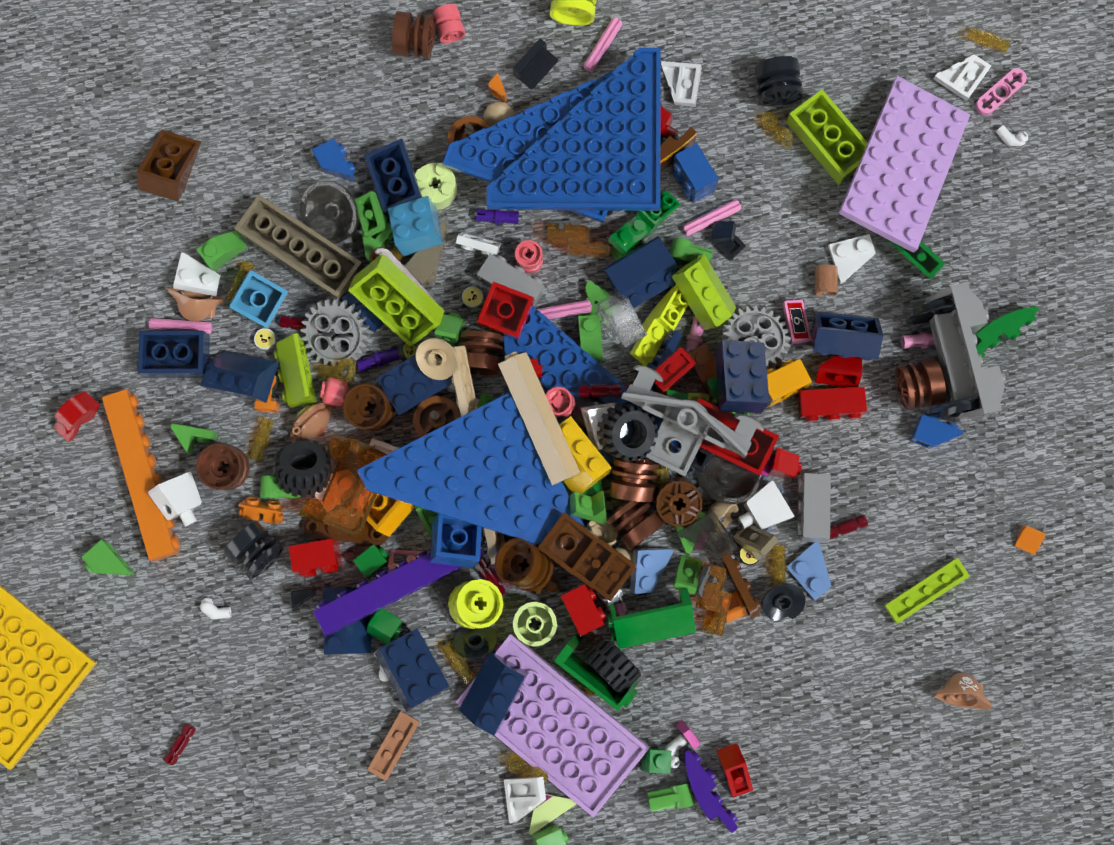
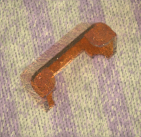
[299,435,387,535]

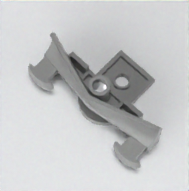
[621,365,764,476]

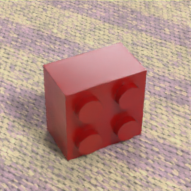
[477,281,535,340]
[289,538,343,578]
[561,584,606,637]

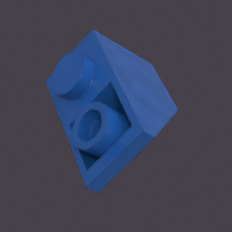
[312,138,356,181]
[910,414,964,449]

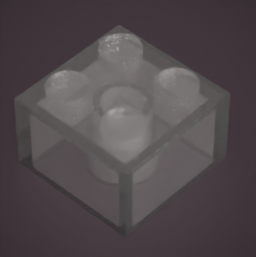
[595,292,647,348]

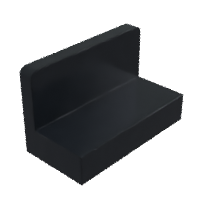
[513,38,558,90]

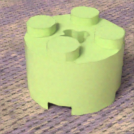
[415,163,457,210]
[513,602,557,647]

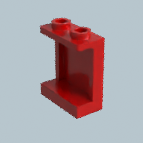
[653,347,696,395]

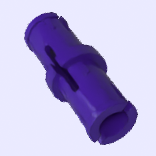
[476,208,519,225]
[356,346,400,373]

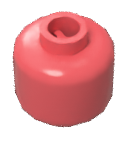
[319,377,350,407]

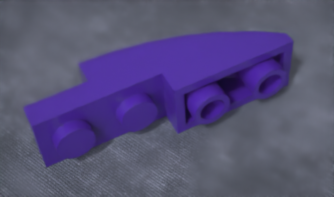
[684,749,739,833]

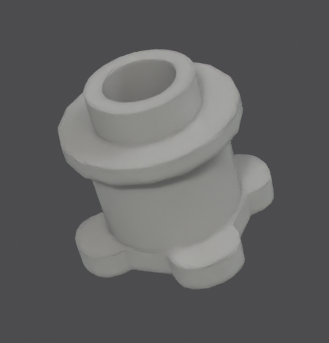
[594,590,623,614]

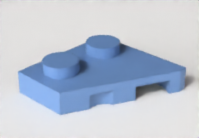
[785,542,832,601]
[630,548,673,594]

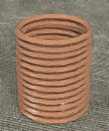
[814,264,838,296]

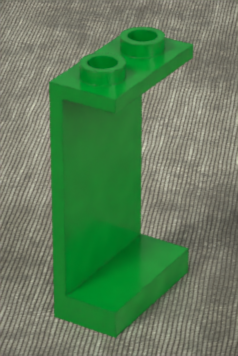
[607,588,696,649]
[554,633,638,711]

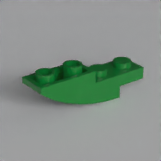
[608,190,681,255]
[976,306,1040,359]

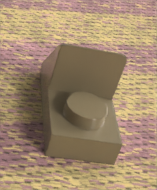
[733,525,778,560]

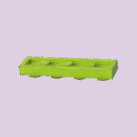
[884,558,970,624]

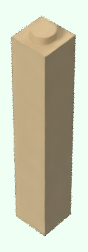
[498,352,580,485]

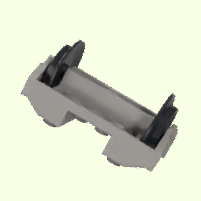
[906,283,1006,424]

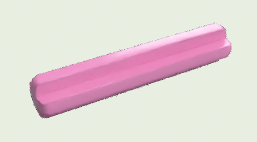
[584,17,622,73]
[683,199,741,236]
[537,300,592,319]
[149,318,212,334]

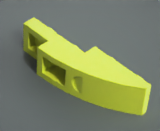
[630,285,688,366]

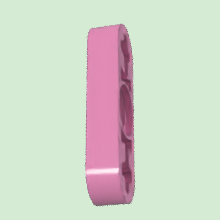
[976,69,1027,116]

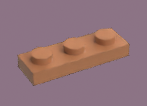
[367,711,420,781]

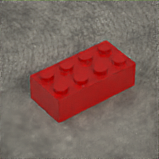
[697,398,779,476]

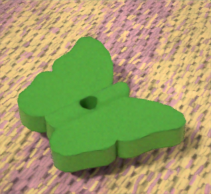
[578,281,612,318]

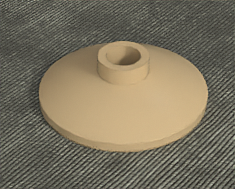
[416,338,458,380]

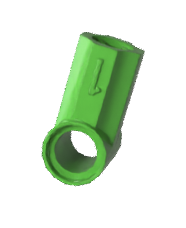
[670,237,713,264]
[259,476,302,499]
[647,782,694,812]

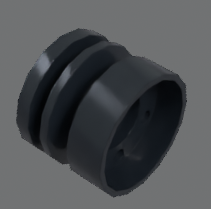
[755,56,804,107]
[224,521,284,580]

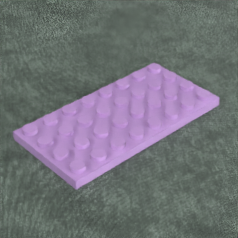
[838,76,970,253]
[456,633,649,817]

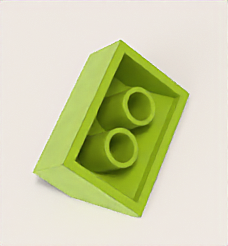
[671,253,736,330]
[274,333,317,408]

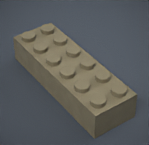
[234,195,365,303]

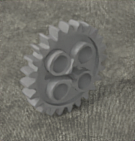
[300,298,370,367]
[721,306,791,368]

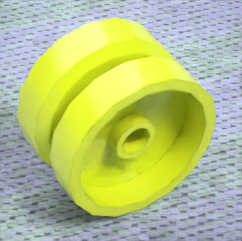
[550,0,597,26]
[448,579,503,629]

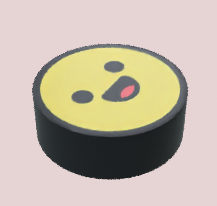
[397,342,417,362]
[738,547,759,566]

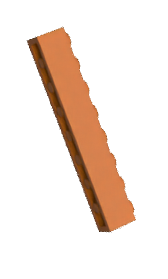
[102,389,181,562]

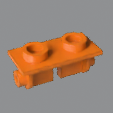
[238,497,286,524]

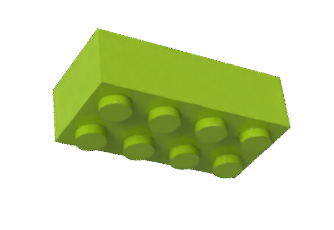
[786,89,868,185]
[348,253,444,347]

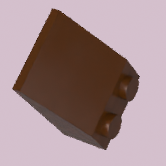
[137,130,201,201]

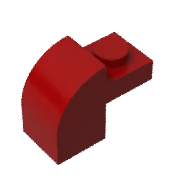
[53,391,100,442]

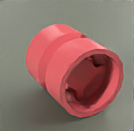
[432,4,466,43]
[515,240,543,274]
[546,387,576,418]

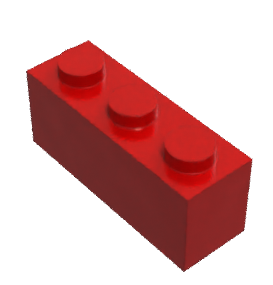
[797,386,867,423]

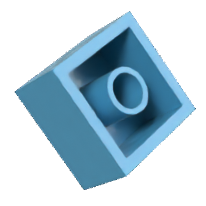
[388,196,443,256]
[228,270,288,328]

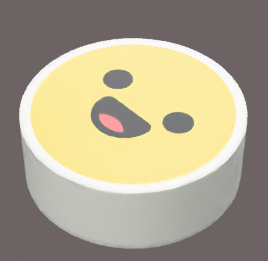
[462,286,484,308]
[254,328,276,350]

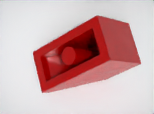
[815,355,863,387]
[768,448,802,479]
[716,743,753,798]

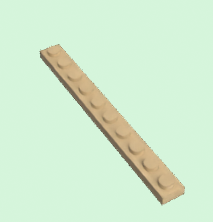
[452,346,505,564]

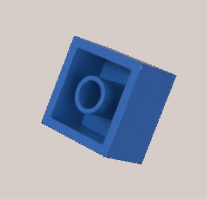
[671,143,719,203]
[430,513,482,568]

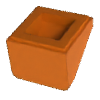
[488,73,507,102]
[1014,525,1046,555]
[717,591,747,623]

